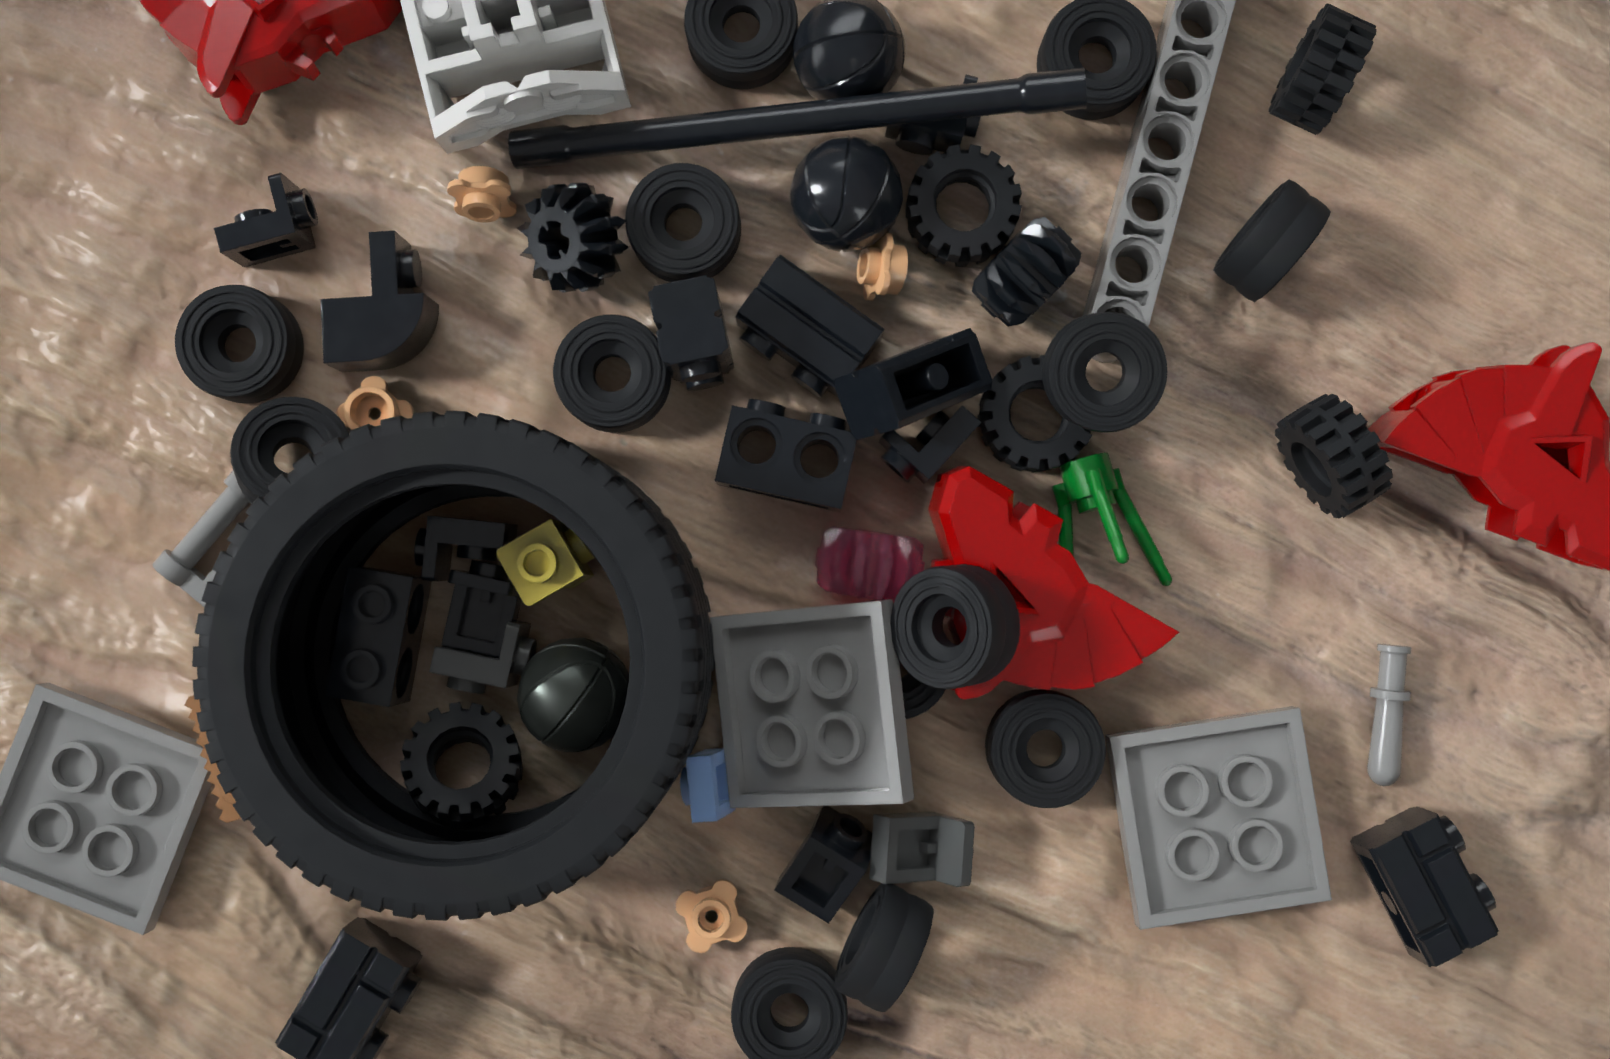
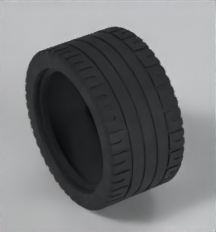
[192,411,715,921]

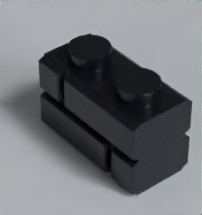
[735,255,885,398]
[648,275,735,391]
[834,328,993,440]
[1350,807,1499,967]
[275,917,423,1059]

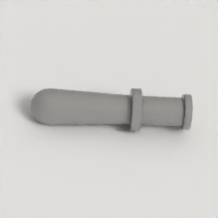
[1367,644,1411,786]

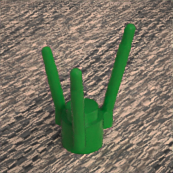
[1052,452,1172,586]

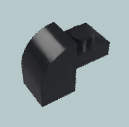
[320,230,439,372]

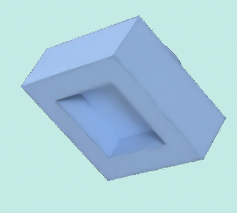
[680,748,735,823]

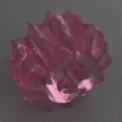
[815,526,925,602]

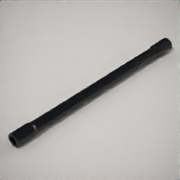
[508,67,1087,169]

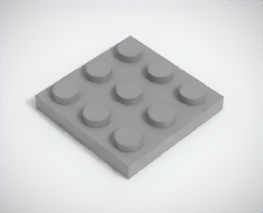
[710,599,914,808]
[0,683,212,935]
[1105,706,1332,930]

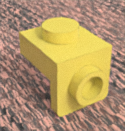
[496,519,595,606]

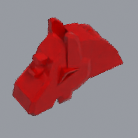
[139,0,402,125]
[1368,342,1610,572]
[928,466,1179,700]

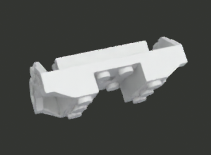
[400,0,631,154]

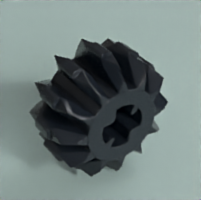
[516,182,629,293]
[972,217,1082,327]

